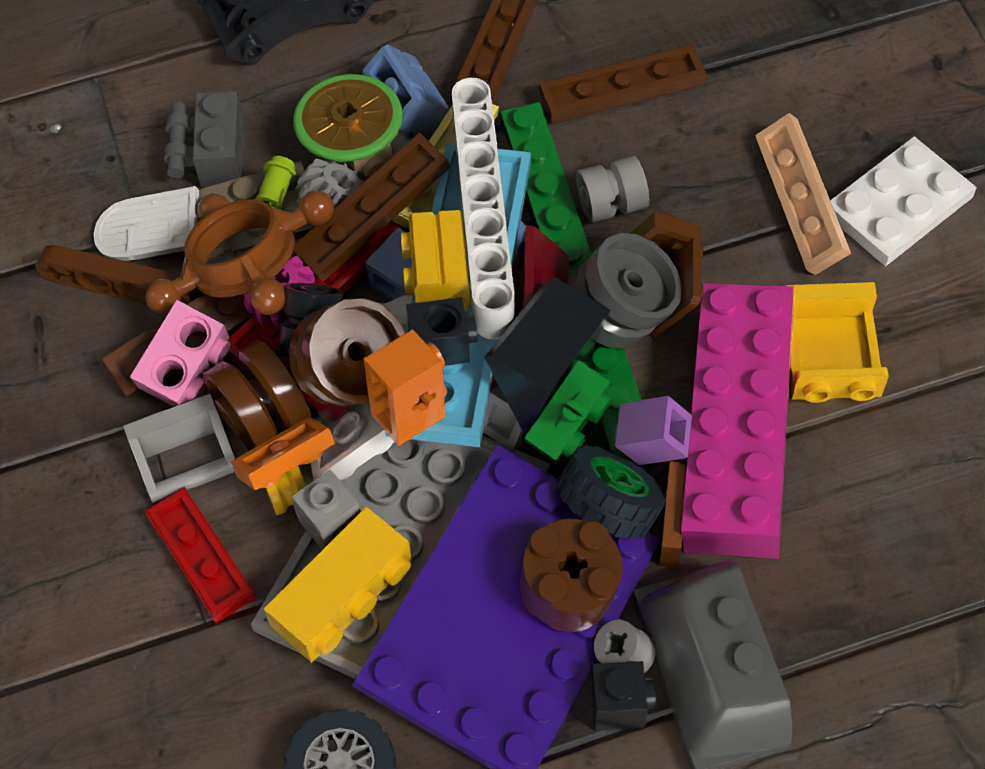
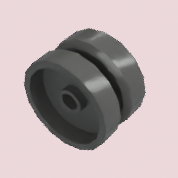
[567,233,682,349]

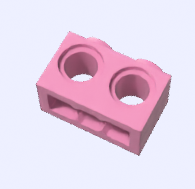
[130,300,230,407]

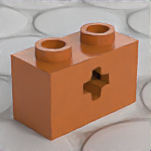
[364,329,447,447]

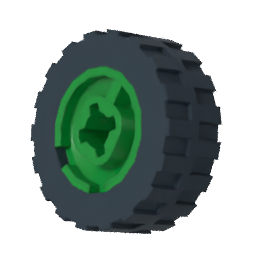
[556,445,666,540]

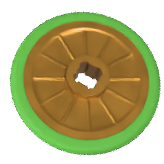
[293,74,403,162]

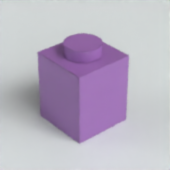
[614,396,692,465]

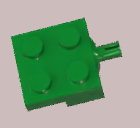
[524,360,612,466]

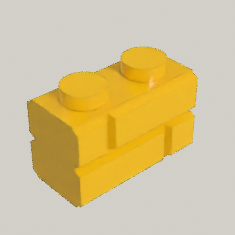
[401,210,471,310]

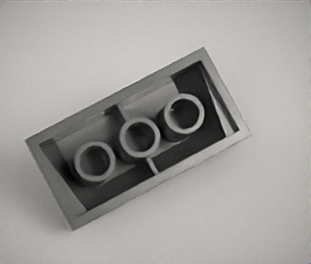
[633,560,793,769]

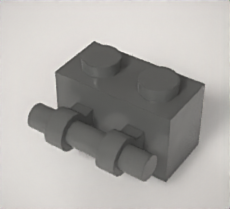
[164,91,245,189]

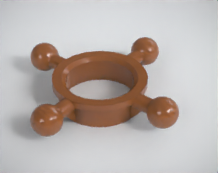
[145,190,334,315]

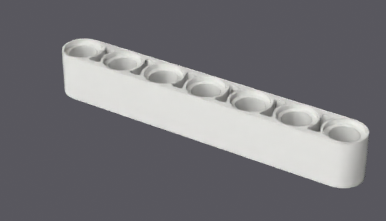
[452,78,515,340]

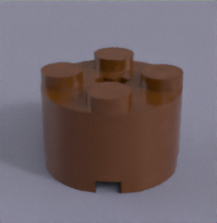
[519,519,623,632]

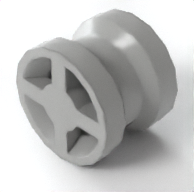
[594,619,655,673]

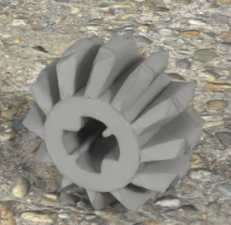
[295,159,365,209]

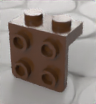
[629,211,703,337]

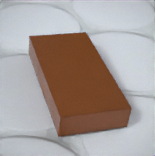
[659,461,687,568]

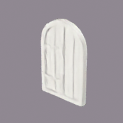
[93,186,199,261]

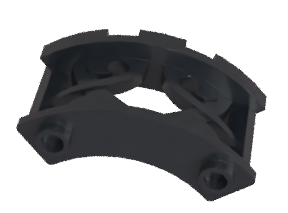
[193,0,376,65]

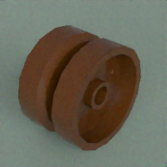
[288,298,406,407]
[203,339,312,451]

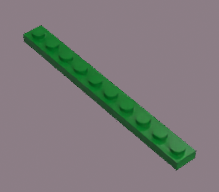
[500,102,647,466]

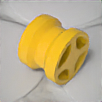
[266,466,306,516]

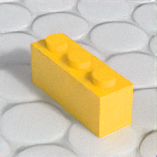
[264,506,412,663]

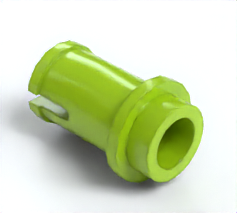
[255,156,297,210]

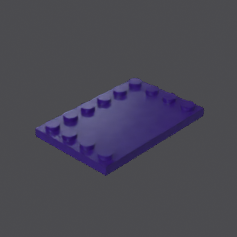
[352,445,661,769]

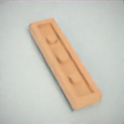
[755,113,851,275]

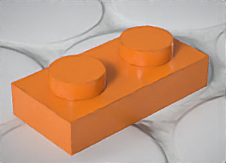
[230,416,335,491]

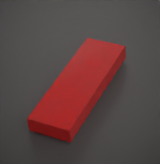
[145,487,256,624]

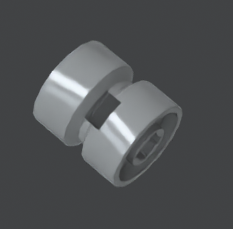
[575,155,649,224]

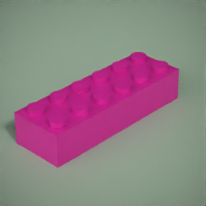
[681,283,794,559]

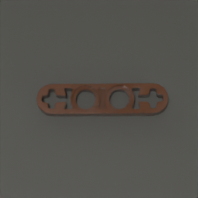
[35,245,200,305]

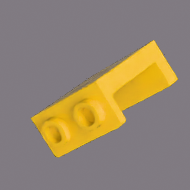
[786,282,889,403]

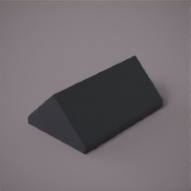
[484,278,611,433]

